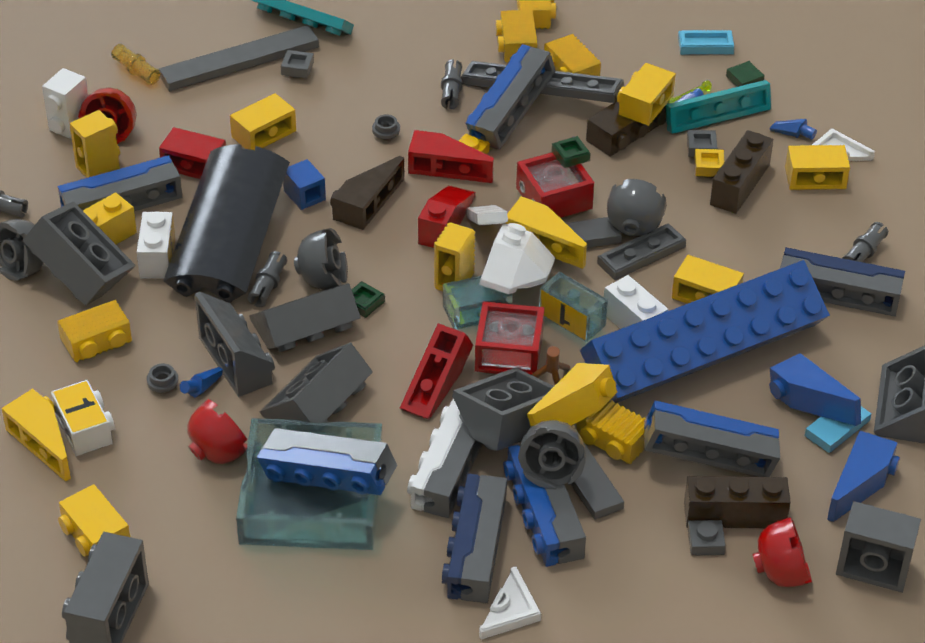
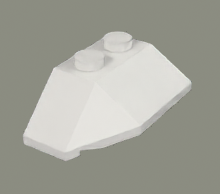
[479,223,555,294]

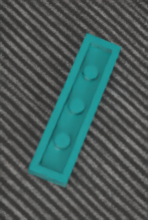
[251,0,354,36]
[665,80,771,134]

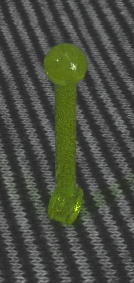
[669,80,712,103]

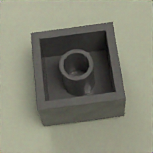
[836,501,921,593]

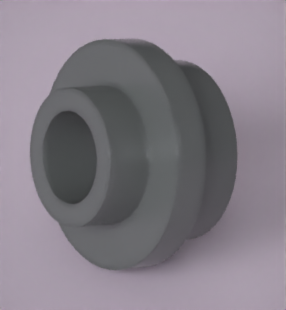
[372,114,400,140]
[147,363,179,393]

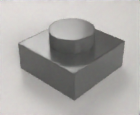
[281,50,314,78]
[687,130,718,157]
[687,520,726,555]

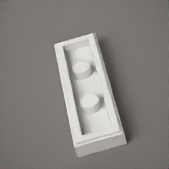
[466,205,508,226]

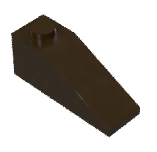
[330,156,405,230]

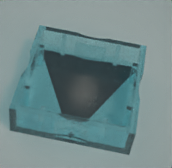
[236,418,382,550]

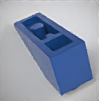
[769,353,861,426]
[827,431,900,522]

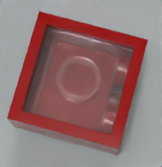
[516,152,595,218]
[474,301,545,375]

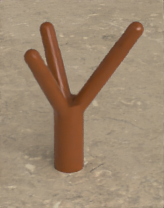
[532,346,570,386]

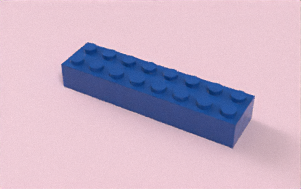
[580,260,830,403]

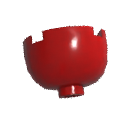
[78,87,137,144]
[187,399,251,464]
[752,517,812,588]

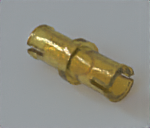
[111,44,161,85]

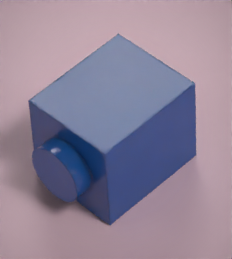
[283,159,326,210]

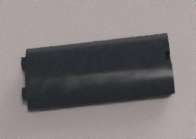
[163,144,290,303]

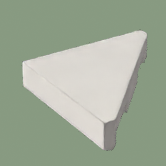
[812,129,875,161]
[479,567,541,640]

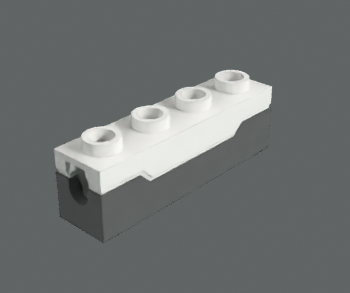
[407,399,483,518]

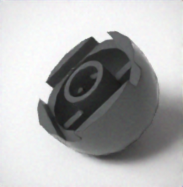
[607,179,667,237]
[0,219,44,281]
[294,228,348,290]
[518,420,586,489]

